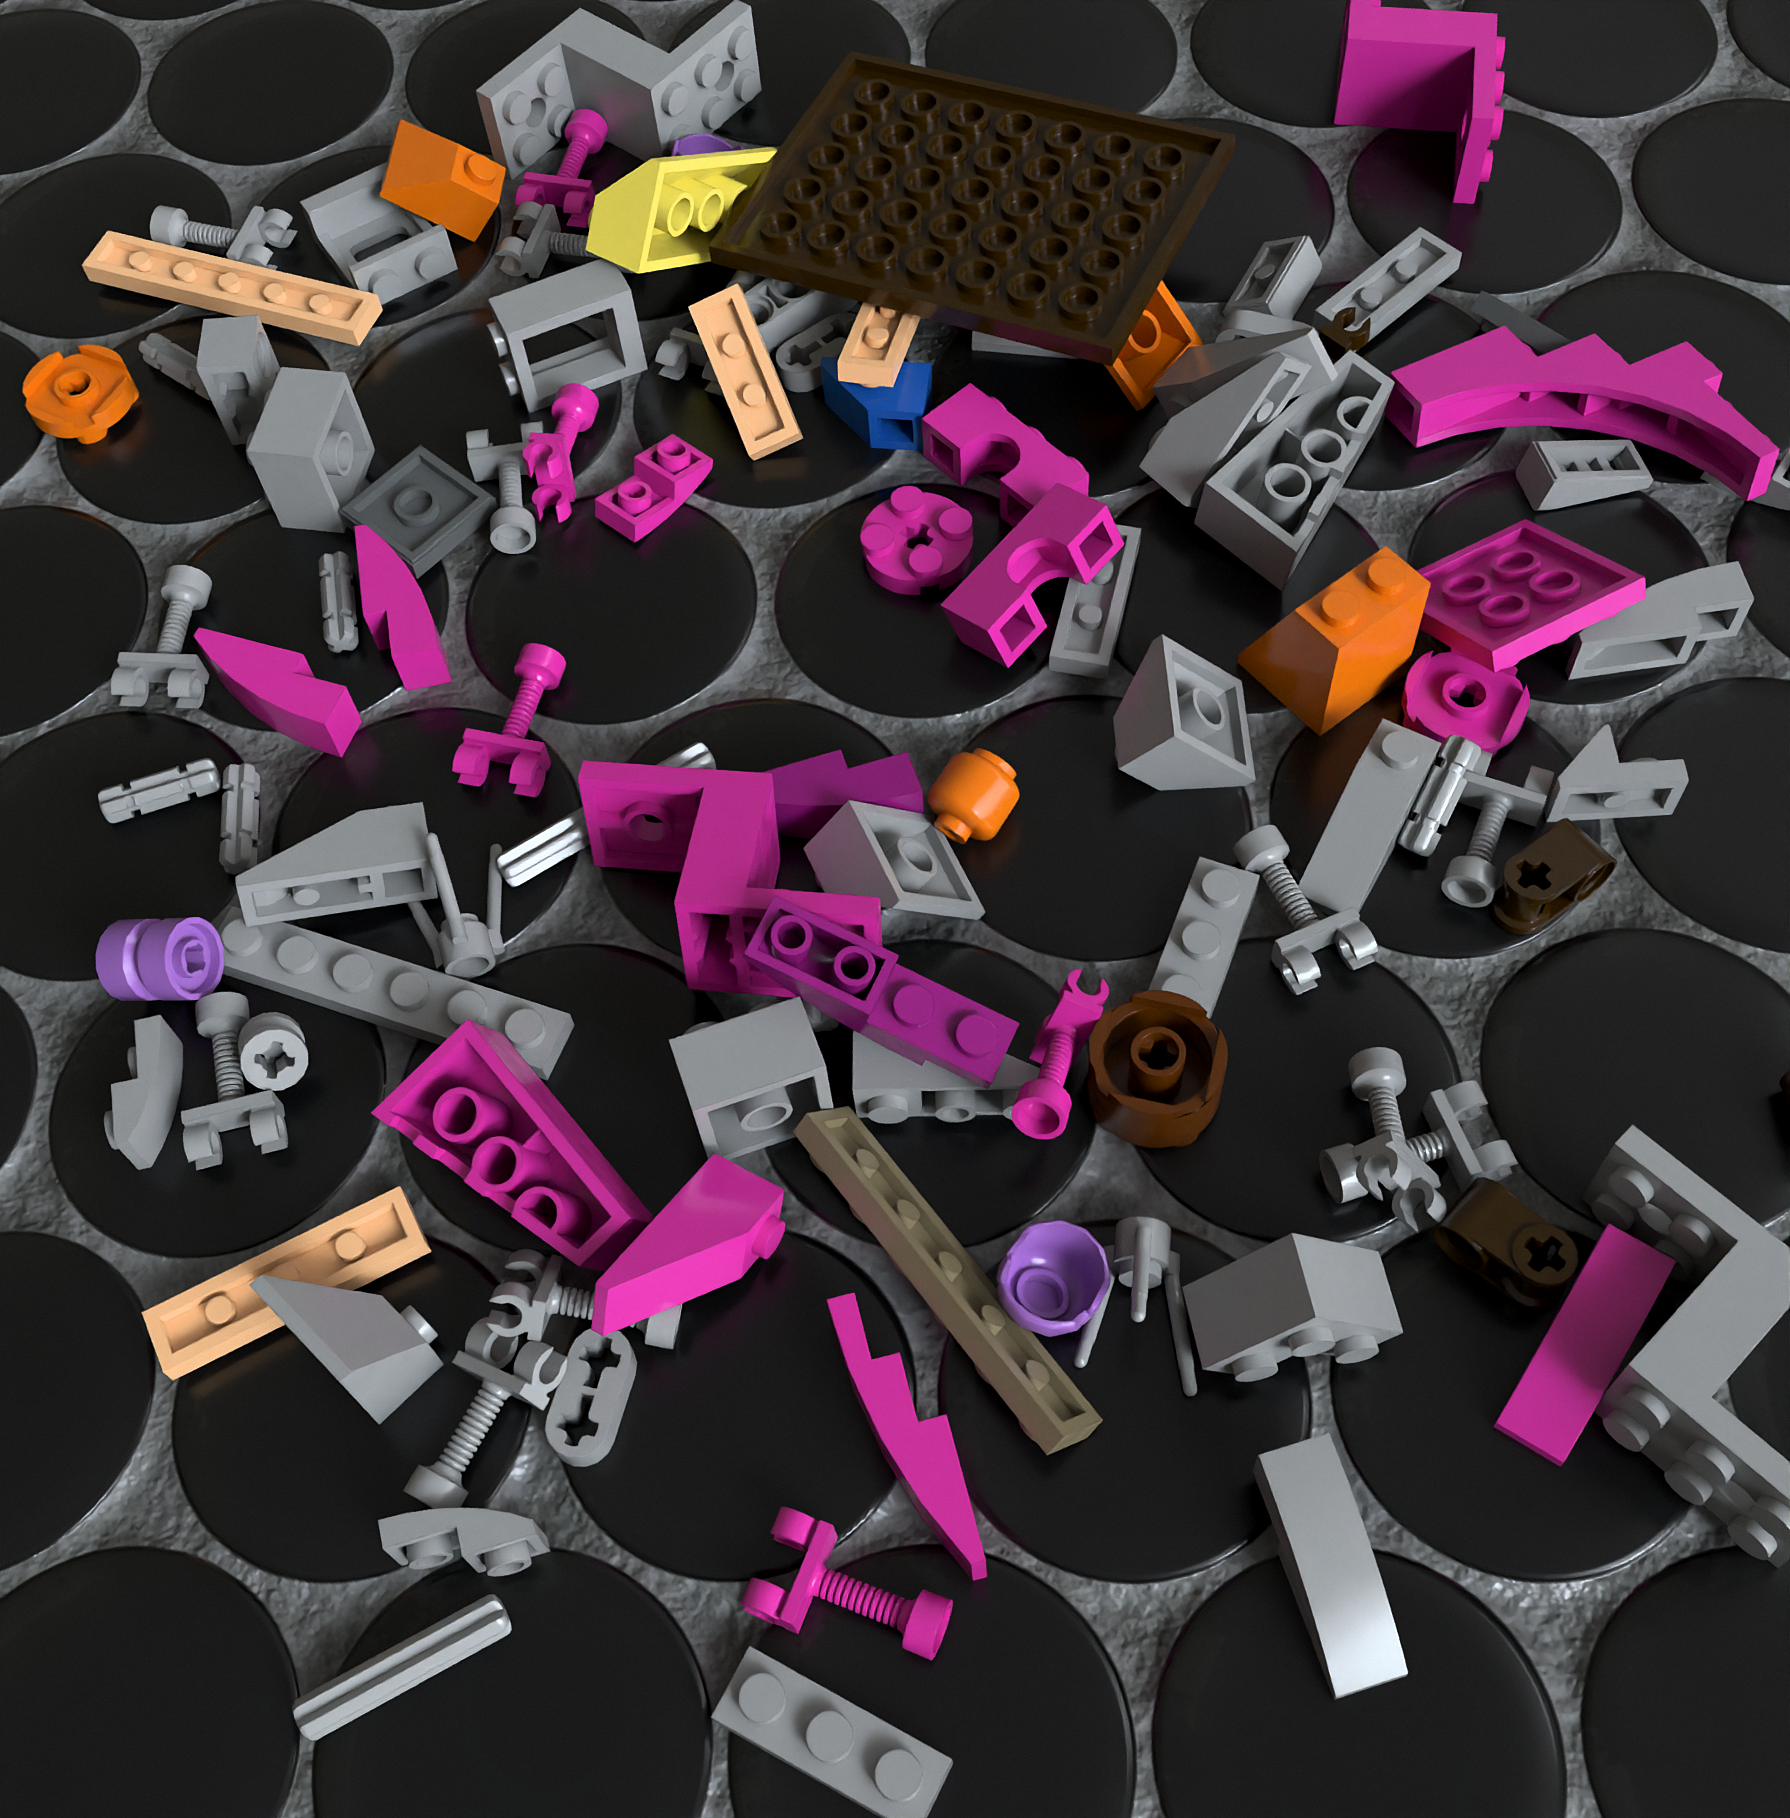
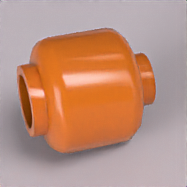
[927,748,1020,844]

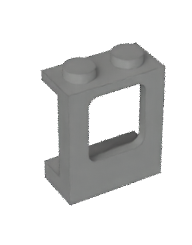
[300,162,458,305]

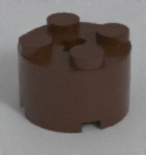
[1087,990,1228,1148]

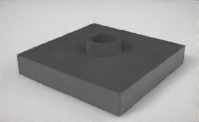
[338,445,499,579]

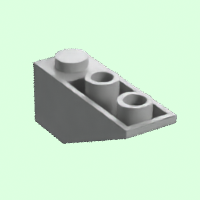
[852,1030,1040,1124]

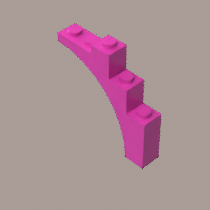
[1385,325,1780,502]

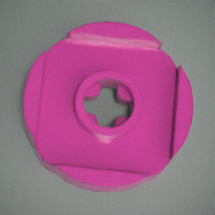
[860,486,974,595]
[1401,648,1530,759]

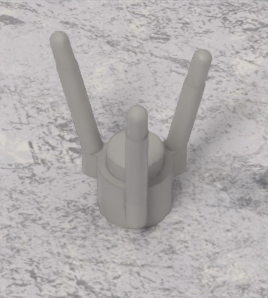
[407,833,505,979]
[1073,1216,1197,1396]

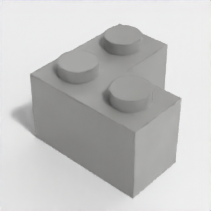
[1182,1233,1403,1382]

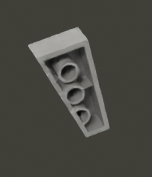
[1194,350,1395,591]

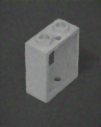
[486,258,648,413]

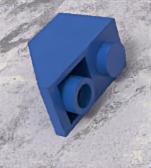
[821,357,933,451]

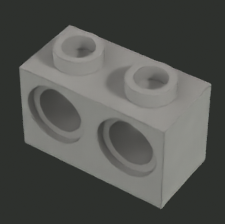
[196,315,281,445]

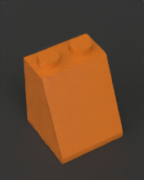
[1237,546,1431,737]

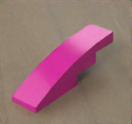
[827,1293,987,1581]

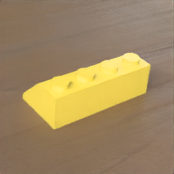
[585,147,778,274]

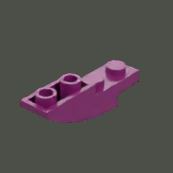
[743,895,1020,1090]

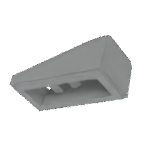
[1516,439,1654,511]

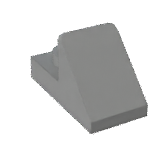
[1544,724,1689,822]

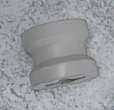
[238,1012,308,1091]

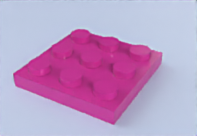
[1417,519,1646,673]

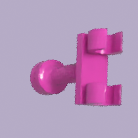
[515,109,608,228]
[522,383,599,523]
[452,643,566,797]
[1011,969,1109,1139]
[740,1507,953,1660]

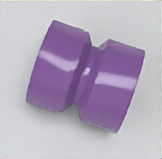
[96,917,224,1001]

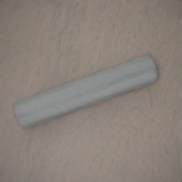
[292,1594,512,1740]

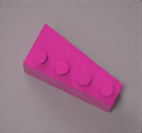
[371,1019,654,1272]

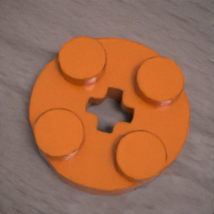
[22,344,139,444]

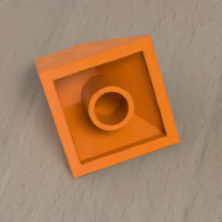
[379,119,506,243]
[1105,280,1203,411]

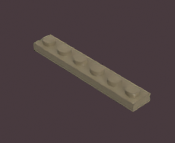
[793,1106,1103,1455]

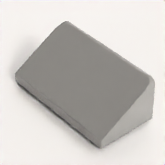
[1223,235,1322,320]

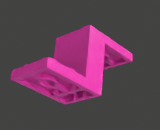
[1334,0,1506,204]
[578,760,882,998]

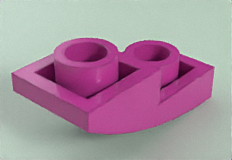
[595,434,713,543]

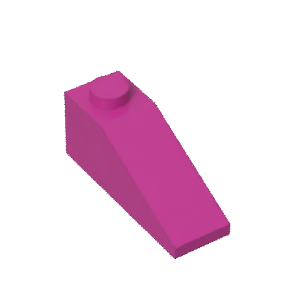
[591,1153,786,1336]

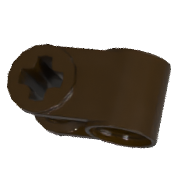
[1490,818,1617,935]
[1432,1177,1578,1311]

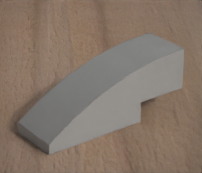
[1565,561,1754,680]
[1253,1433,1408,1700]

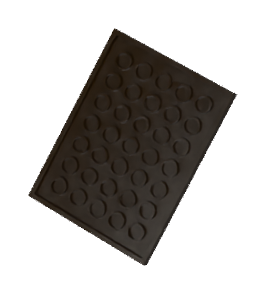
[708,51,1235,366]

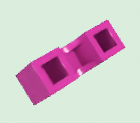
[922,383,1089,528]
[940,482,1124,668]

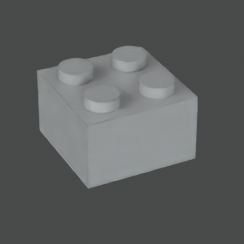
[246,367,375,533]
[669,996,834,1160]

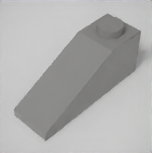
[1152,327,1339,420]
[1139,351,1312,509]
[1298,718,1442,916]
[235,802,438,927]

